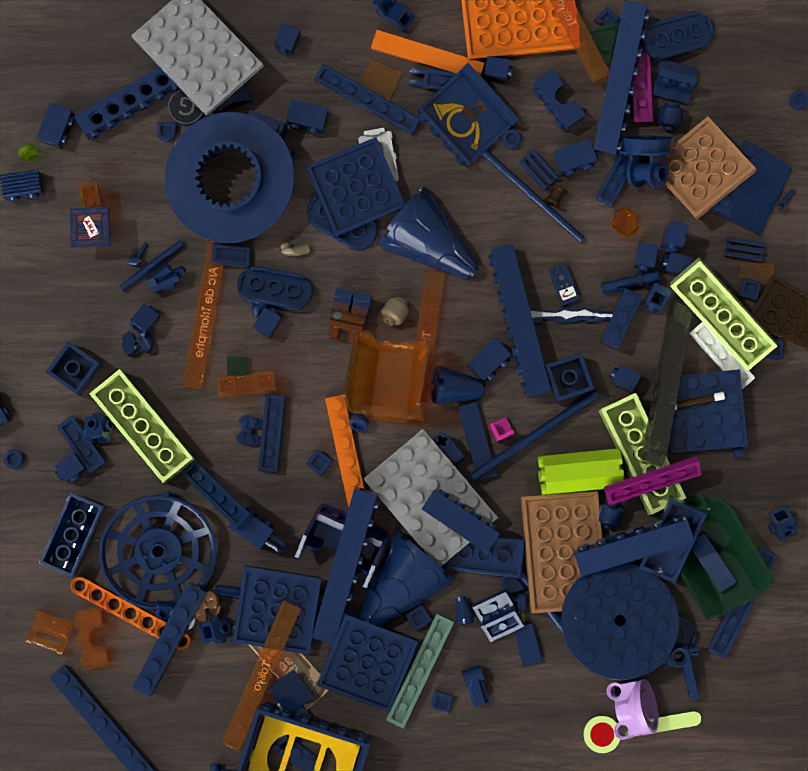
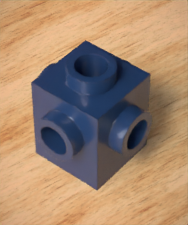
[84,413,113,444]
[768,506,798,541]
[199,615,233,644]

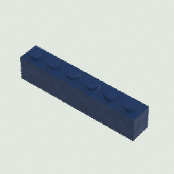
[574,515,695,576]
[132,582,209,697]

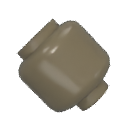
[381,297,409,326]

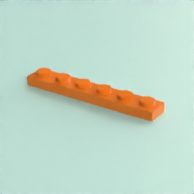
[325,395,364,508]

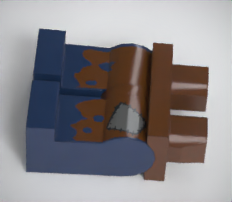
[328,288,372,344]

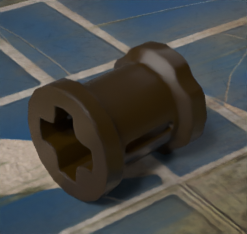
[544,183,568,209]

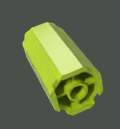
[538,448,624,495]

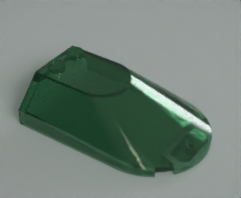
[680,494,775,619]

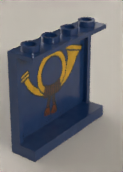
[416,63,519,167]

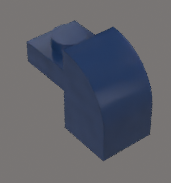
[372,0,415,32]

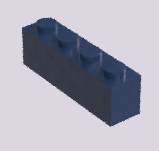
[421,489,500,553]

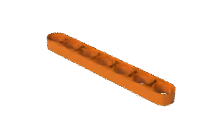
[71,577,191,650]

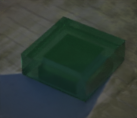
[227,357,247,377]

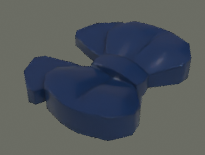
[122,331,153,356]
[236,415,263,447]

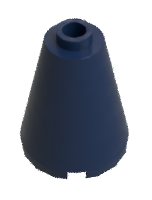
[431,366,486,404]

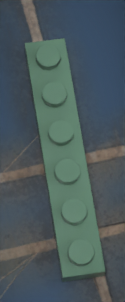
[386,614,454,729]

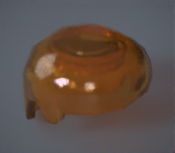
[610,208,639,238]

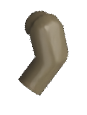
[281,242,310,256]

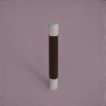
[666,392,725,411]

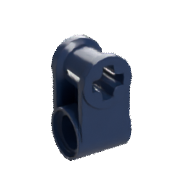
[434,433,466,466]

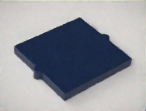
[268,669,315,712]

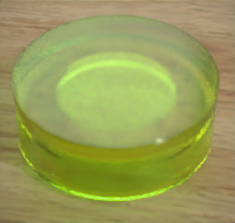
[17,143,37,161]

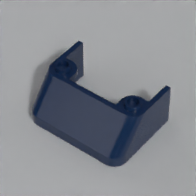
[295,504,389,588]

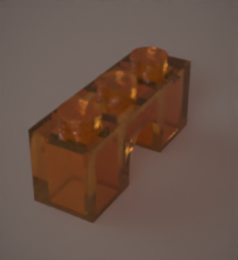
[216,370,277,399]
[74,608,111,670]

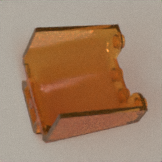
[343,331,433,424]

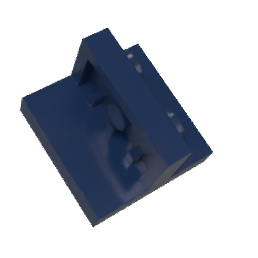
[652,59,698,106]

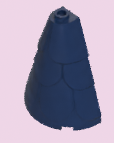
[378,186,479,280]
[359,530,455,627]

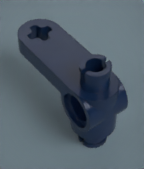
[660,643,699,701]

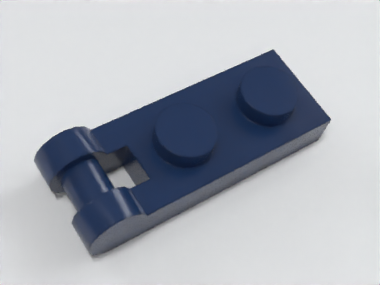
[270,735,325,771]

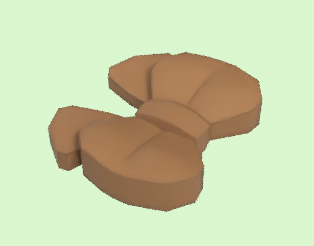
[195,591,221,621]

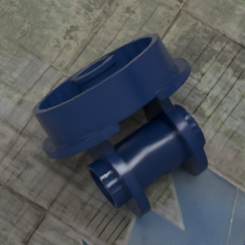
[619,135,677,189]

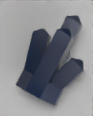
[146,264,186,294]

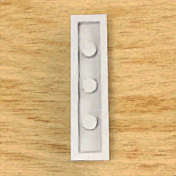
[689,322,755,389]

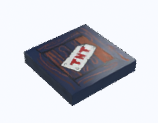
[70,207,110,248]

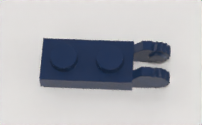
[408,68,457,91]

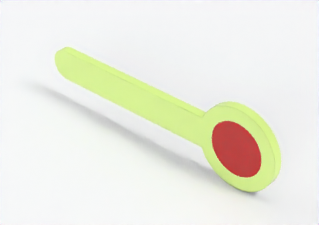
[583,711,701,753]

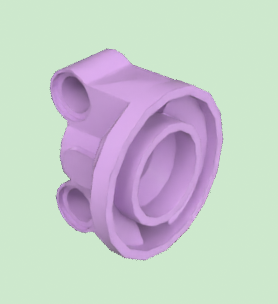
[607,678,659,740]

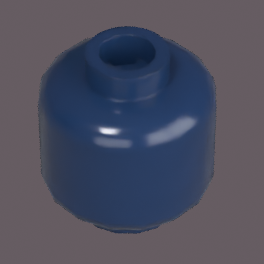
[657,102,684,131]
[598,500,624,529]

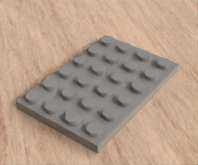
[131,0,264,116]
[364,429,498,567]

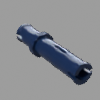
[601,270,659,295]

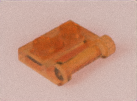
[25,610,75,656]

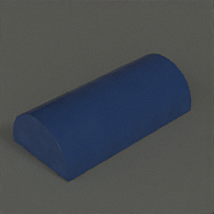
[39,492,106,579]

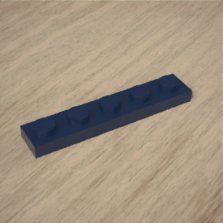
[182,460,253,531]

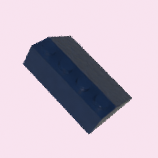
[708,140,792,236]

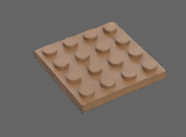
[665,116,757,220]

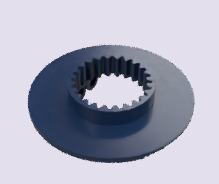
[165,112,295,243]

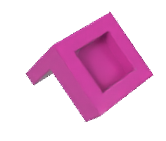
[488,417,515,443]

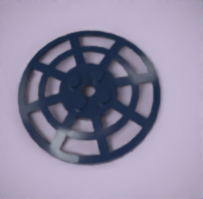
[99,495,217,610]

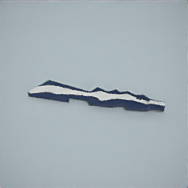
[529,307,613,323]

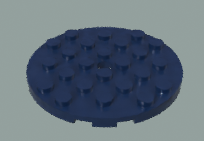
[561,563,679,681]

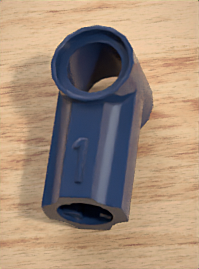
[461,665,490,707]

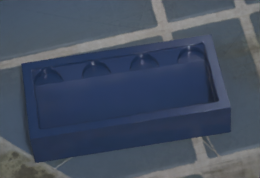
[639,495,707,583]

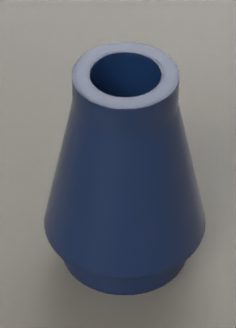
[455,596,475,626]

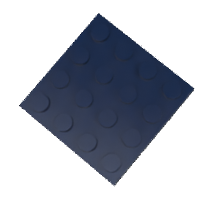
[306,137,405,237]
[663,369,748,454]
[233,565,322,654]
[317,612,418,712]

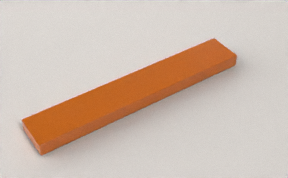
[371,30,484,76]

